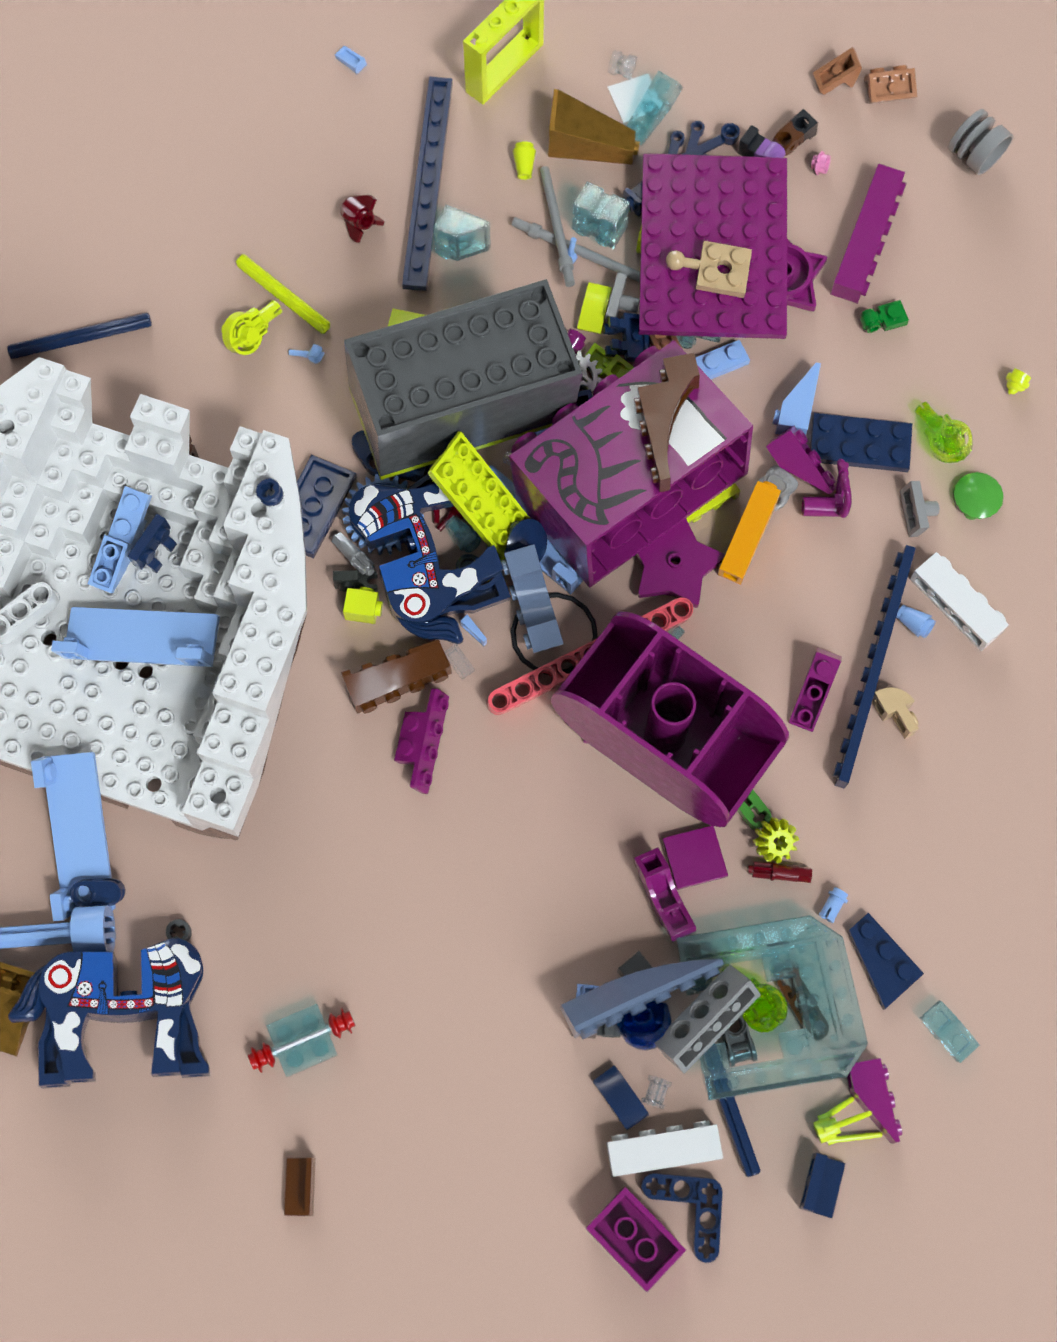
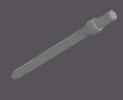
[540,166,575,287]
[512,217,640,282]

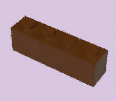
[341,639,452,714]

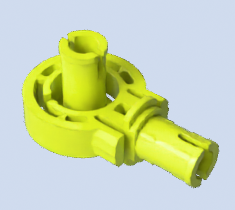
[221,300,282,355]

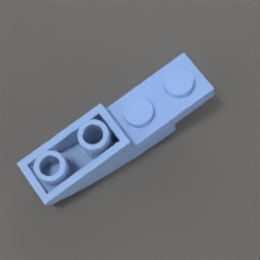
[88,486,152,593]

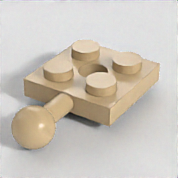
[666,241,752,298]

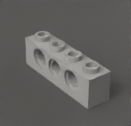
[653,964,761,1074]

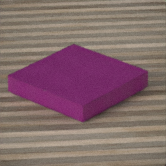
[662,826,728,890]

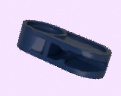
[352,430,379,476]
[70,878,126,907]

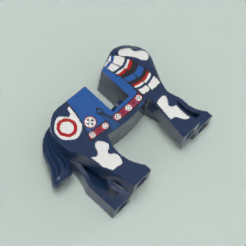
[349,475,511,644]
[8,938,210,1089]

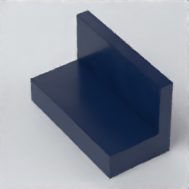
[799,1153,846,1219]

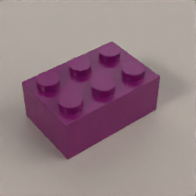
[585,1187,686,1292]

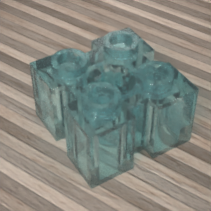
[572,181,630,249]

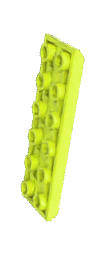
[428,431,531,561]

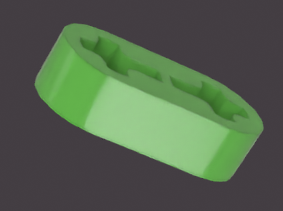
[737,790,771,830]

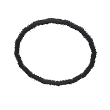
[511,592,598,675]

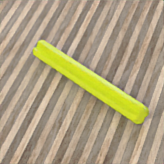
[236,254,331,334]

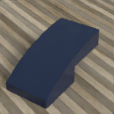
[593,1065,649,1130]

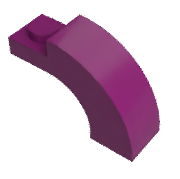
[634,847,697,942]

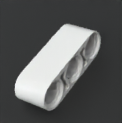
[0,582,58,645]

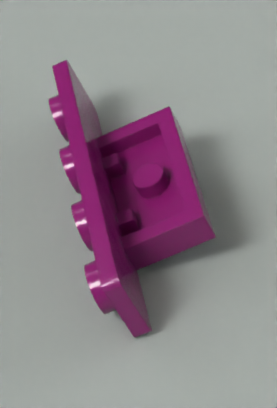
[394,688,449,794]

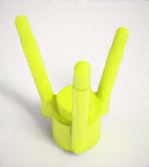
[813,1096,883,1146]

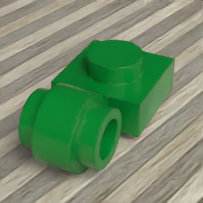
[860,300,909,333]

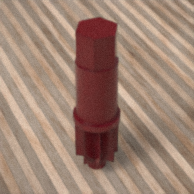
[747,861,812,883]

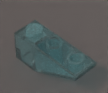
[626,70,683,146]

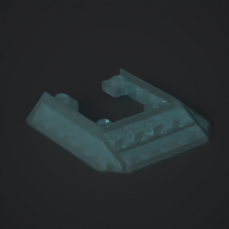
[677,915,868,1101]

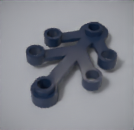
[668,121,740,156]

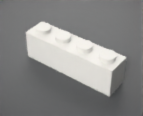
[910,552,1009,651]
[606,1120,723,1177]

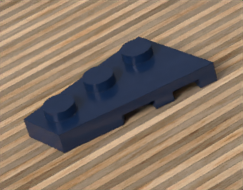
[847,913,924,1010]

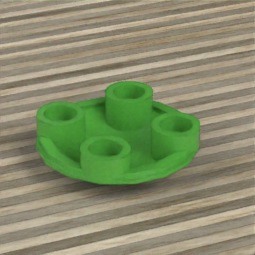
[953,472,1004,520]

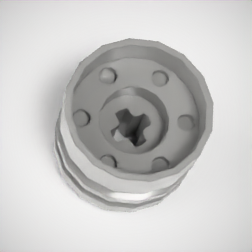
[948,109,1013,175]

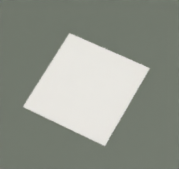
[608,74,664,123]

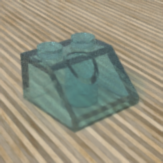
[433,204,491,261]

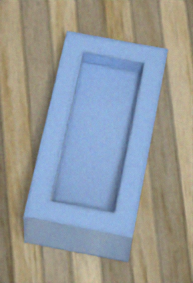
[335,46,367,74]
[460,614,487,646]

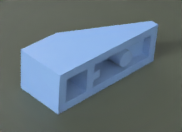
[772,363,821,435]

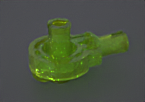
[915,402,973,463]
[721,965,787,1033]

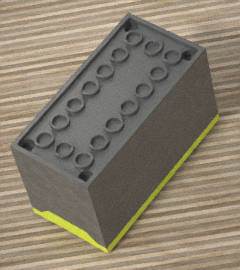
[344,279,583,480]

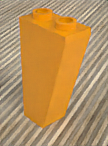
[718,481,781,585]

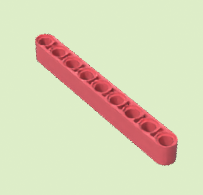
[487,597,693,715]

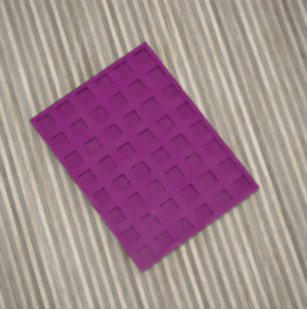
[639,154,787,339]

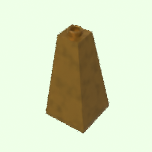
[548,89,640,165]

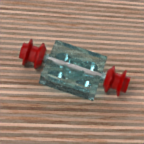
[248,1004,356,1077]

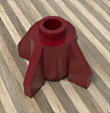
[340,195,385,243]

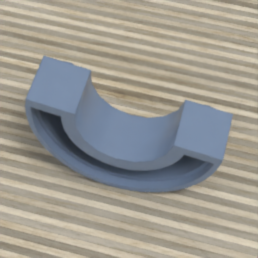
[501,544,563,653]

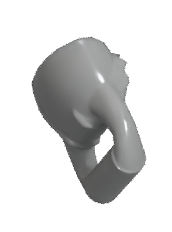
[752,465,798,511]

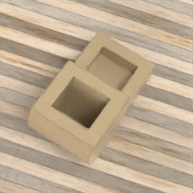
[872,687,919,739]

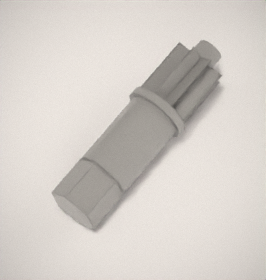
[332,532,375,576]

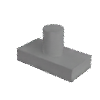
[605,273,640,323]
[900,481,940,537]

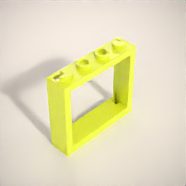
[463,0,544,105]

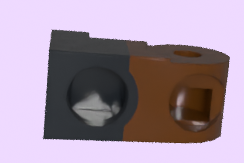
[772,108,818,156]

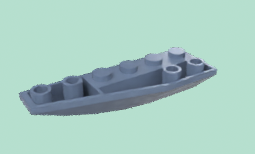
[560,959,724,1040]

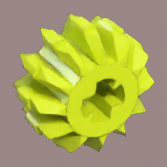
[752,817,800,863]

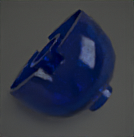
[617,1000,672,1051]

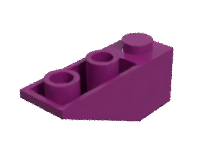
[766,426,836,494]
[789,647,842,732]
[844,1058,902,1144]

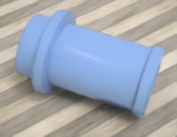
[818,887,848,923]

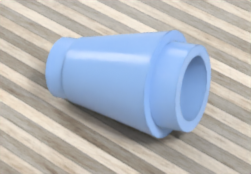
[896,605,936,638]

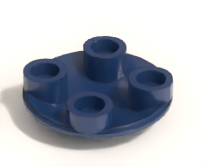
[504,519,547,562]

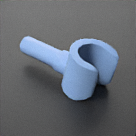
[558,237,578,264]
[289,344,325,364]

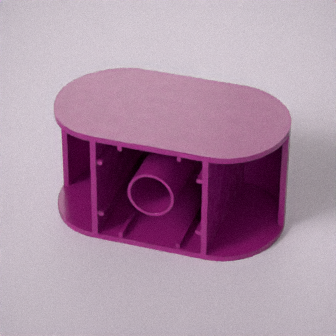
[551,611,789,827]

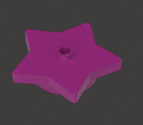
[787,238,828,311]
[636,519,725,608]

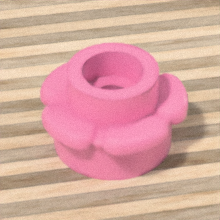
[811,151,830,175]

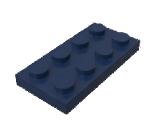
[810,413,913,473]

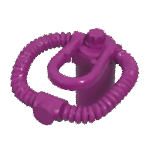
[801,459,852,518]

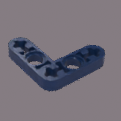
[641,1174,723,1263]

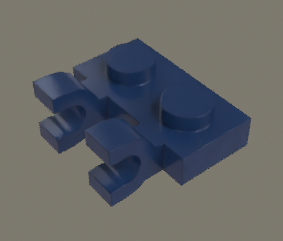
[603,313,650,362]
[127,514,177,573]

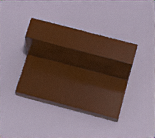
[284,1157,316,1216]

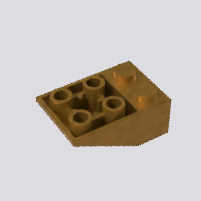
[0,962,34,1056]

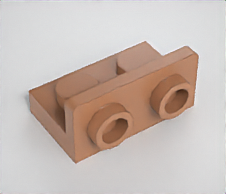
[864,65,917,104]

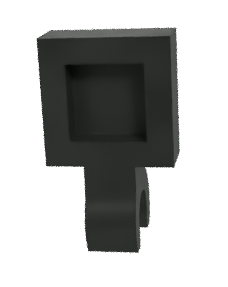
[333,570,378,592]

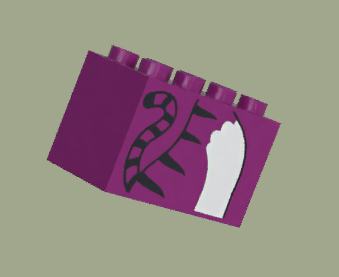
[509,340,753,588]

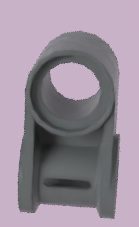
[722,1015,758,1067]

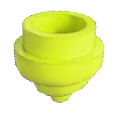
[1006,368,1031,395]

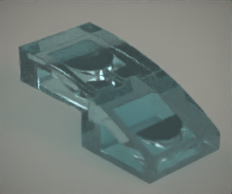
[920,1000,980,1063]

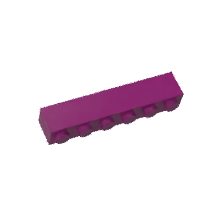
[830,163,907,304]

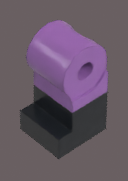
[738,125,786,158]

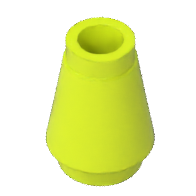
[513,141,536,180]

